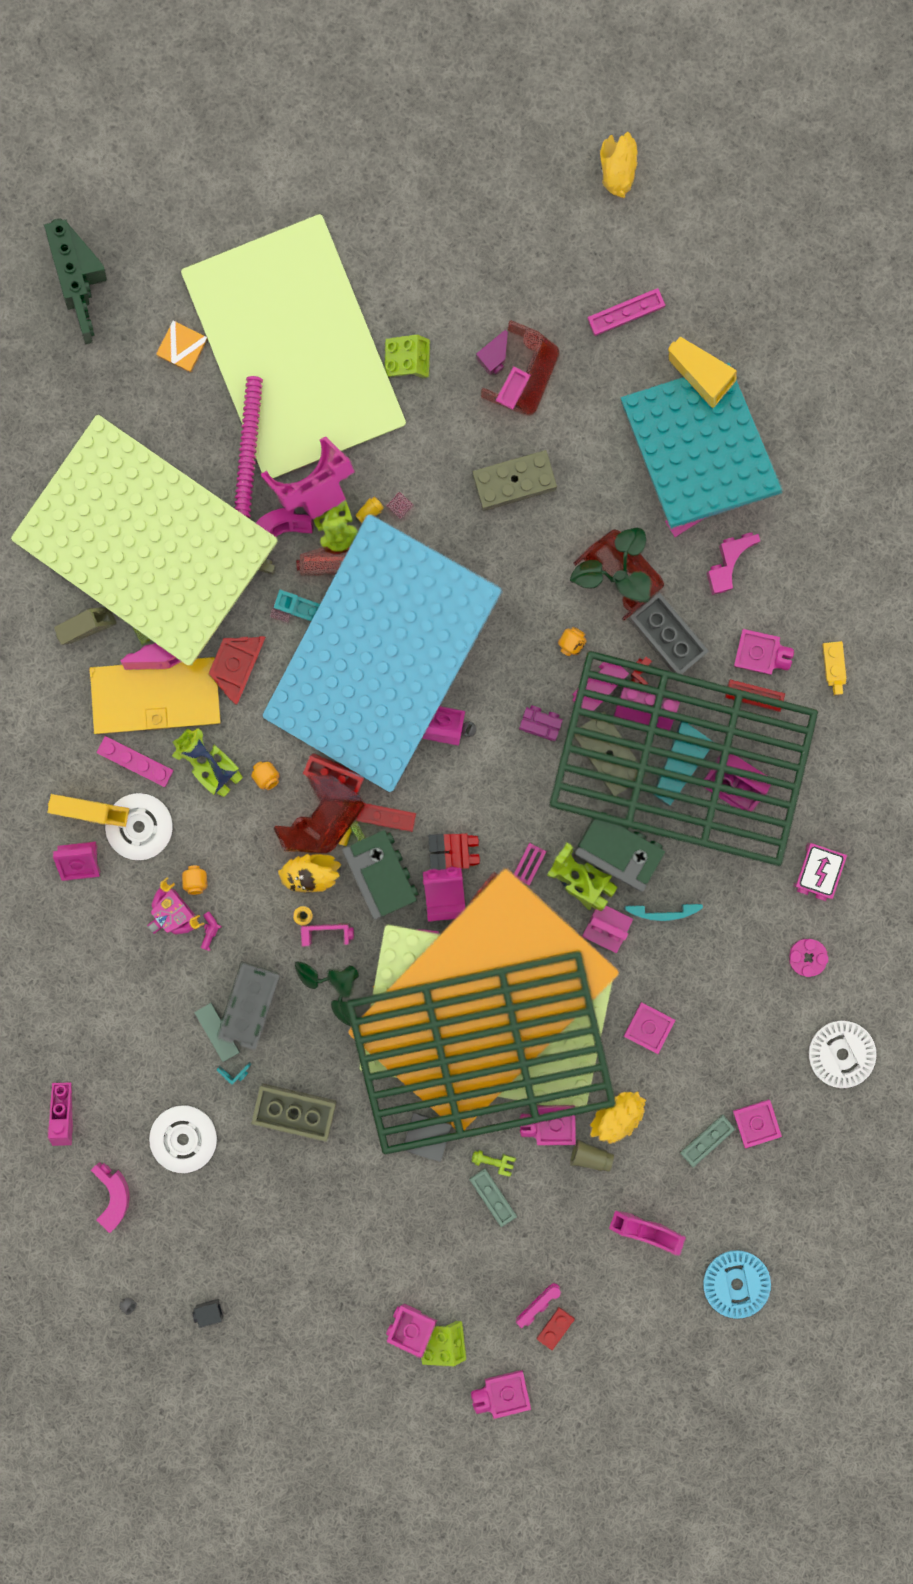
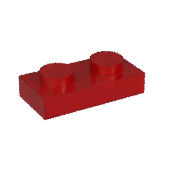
[536,1307,575,1351]

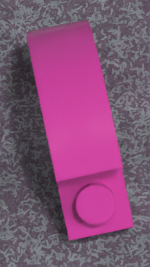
[256,508,314,537]
[91,1162,130,1233]

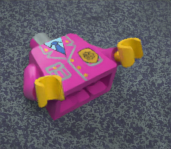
[147,877,204,935]

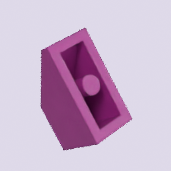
[476,330,508,375]

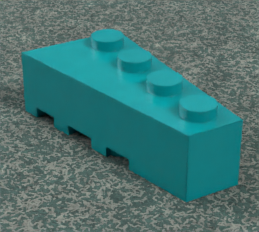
[653,722,713,806]

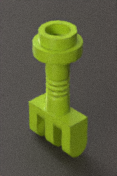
[471,1150,516,1177]

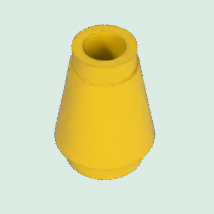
[355,496,384,524]
[293,906,313,926]

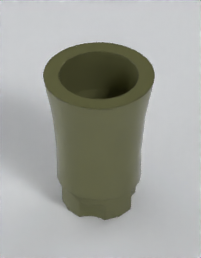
[570,1139,614,1172]

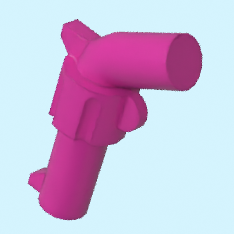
[201,911,222,951]

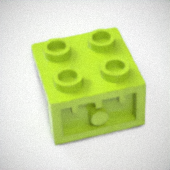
[385,334,430,378]
[421,1321,466,1366]

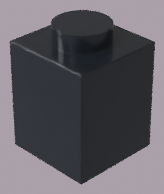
[192,1299,224,1328]

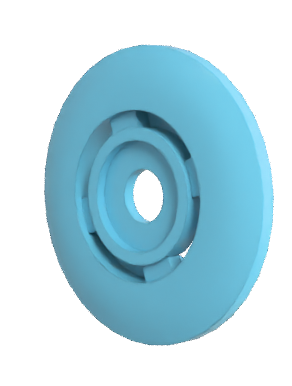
[703,1250,771,1319]

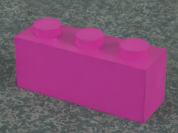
[572,662,629,711]

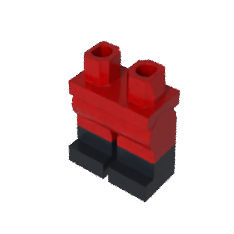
[429,833,480,870]

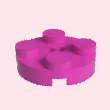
[789,938,829,977]

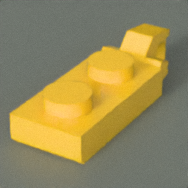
[822,641,846,695]

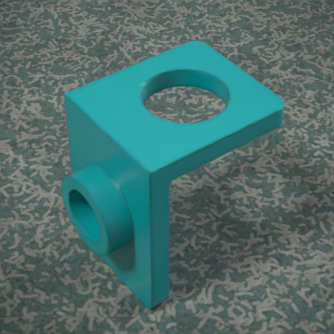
[216,1062,251,1085]

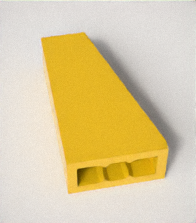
[668,336,737,408]
[47,794,129,827]

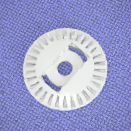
[105,793,173,860]
[809,1021,876,1088]
[149,1105,217,1173]

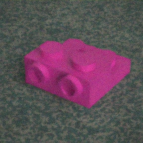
[386,1303,437,1358]

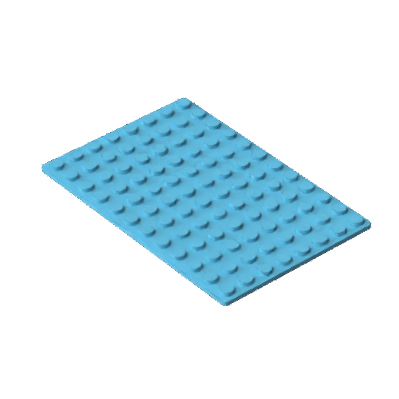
[263,515,501,792]

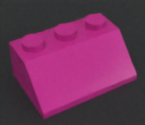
[614,687,680,731]
[704,754,771,811]

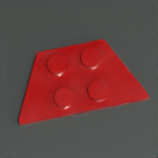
[208,636,266,705]

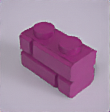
[519,705,563,742]

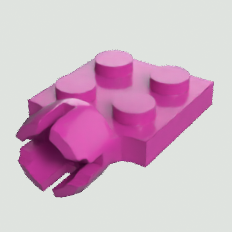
[734,629,794,675]
[520,1105,576,1145]
[471,1370,531,1419]

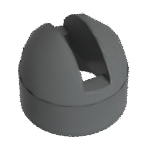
[461,722,476,737]
[119,1297,137,1315]

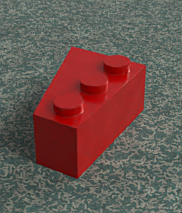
[303,753,365,813]

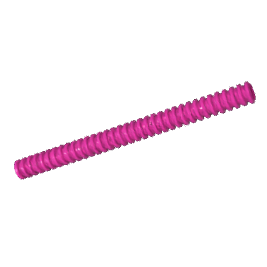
[234,376,263,518]

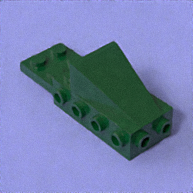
[44,218,107,345]

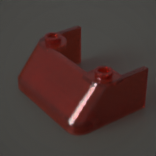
[481,320,559,416]
[573,529,664,621]
[273,775,365,853]

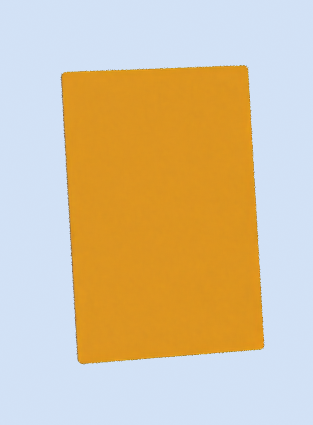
[348,869,618,1130]

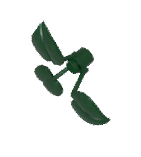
[570,527,651,602]
[295,961,359,1026]

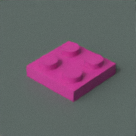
[623,1002,676,1054]
[733,1099,782,1148]

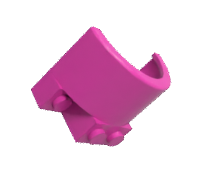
[261,436,354,519]

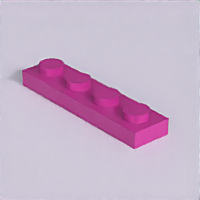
[587,288,666,336]
[96,736,174,787]

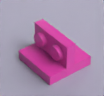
[422,706,465,746]
[53,842,100,881]
[582,906,633,953]

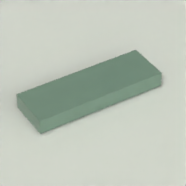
[194,1002,240,1062]
[680,1114,736,1167]
[469,1168,517,1227]

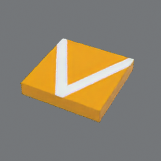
[156,321,208,373]

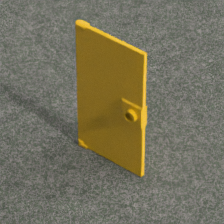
[90,657,221,734]

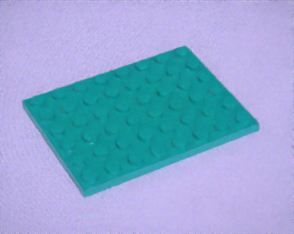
[621,363,782,529]

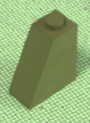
[54,607,117,645]

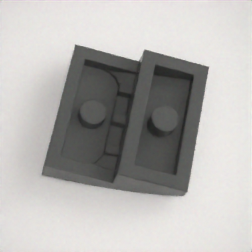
[404,1112,452,1162]

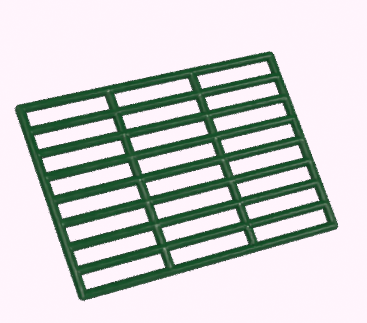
[549,651,818,866]
[346,951,616,1155]

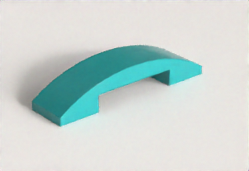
[273,589,320,621]
[624,904,703,921]

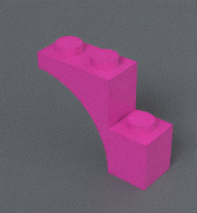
[706,532,760,595]
[609,1211,686,1256]

